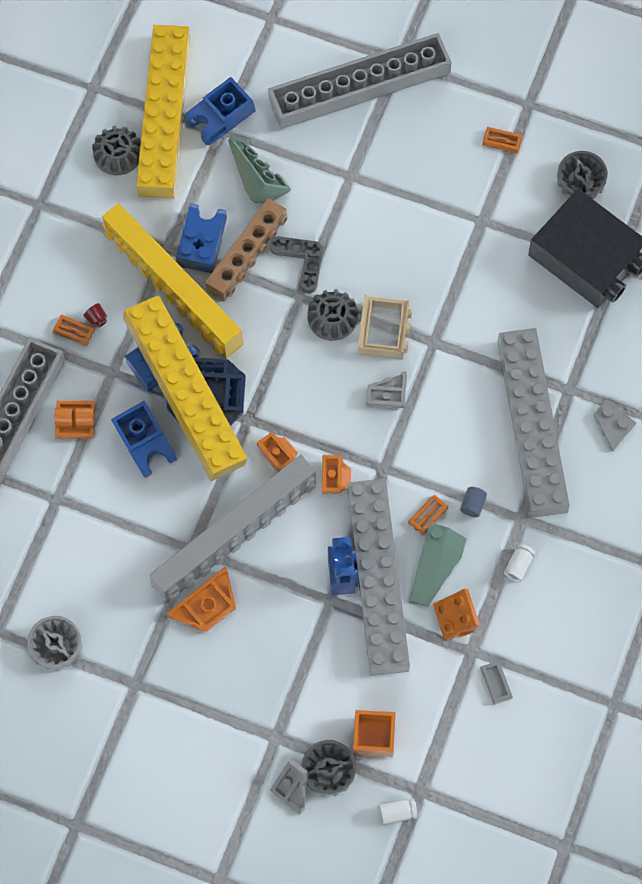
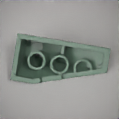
[228,138,291,203]
[409,523,467,607]

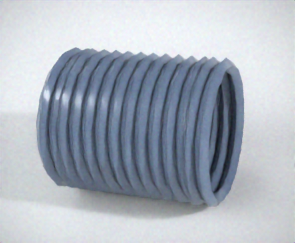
[460,486,487,518]

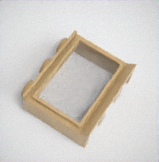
[358,295,413,359]

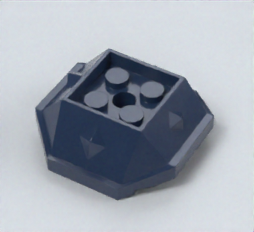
[166,358,246,426]

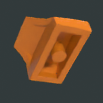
[257,432,298,472]
[322,455,351,494]

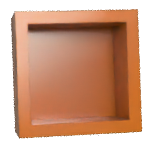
[353,710,396,757]

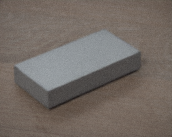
[480,661,513,705]

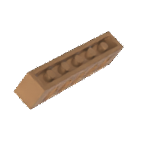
[205,198,288,301]

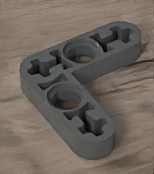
[270,236,323,294]

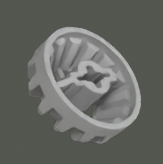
[27,616,82,671]

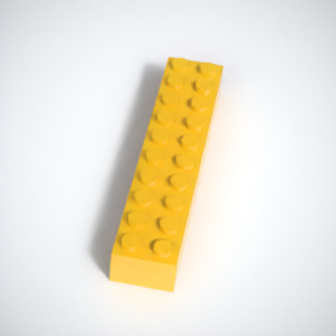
[136,24,190,198]
[102,203,243,359]
[123,295,247,481]

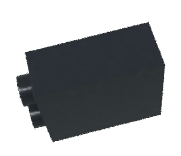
[528,188,642,308]

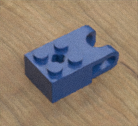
[184,77,256,145]
[176,203,227,273]
[125,323,200,392]
[111,401,177,478]
[328,537,359,596]

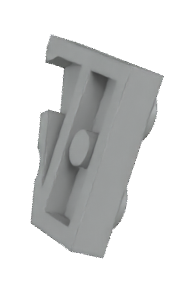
[366,371,407,408]
[594,400,636,451]
[270,759,307,815]

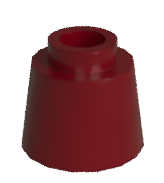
[83,303,107,328]

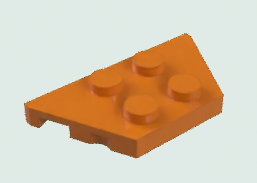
[167,567,236,633]

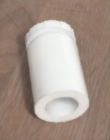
[504,543,535,582]
[380,798,418,824]

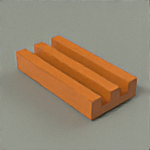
[482,127,522,154]
[53,315,95,346]
[408,495,448,536]

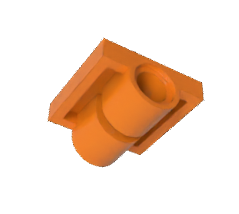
[54,401,95,439]
[433,589,480,641]

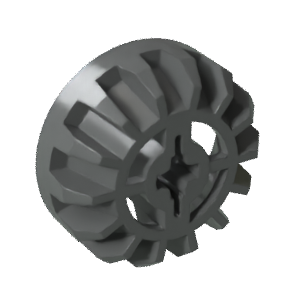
[92,126,141,175]
[557,151,608,199]
[307,289,358,341]
[302,740,356,797]

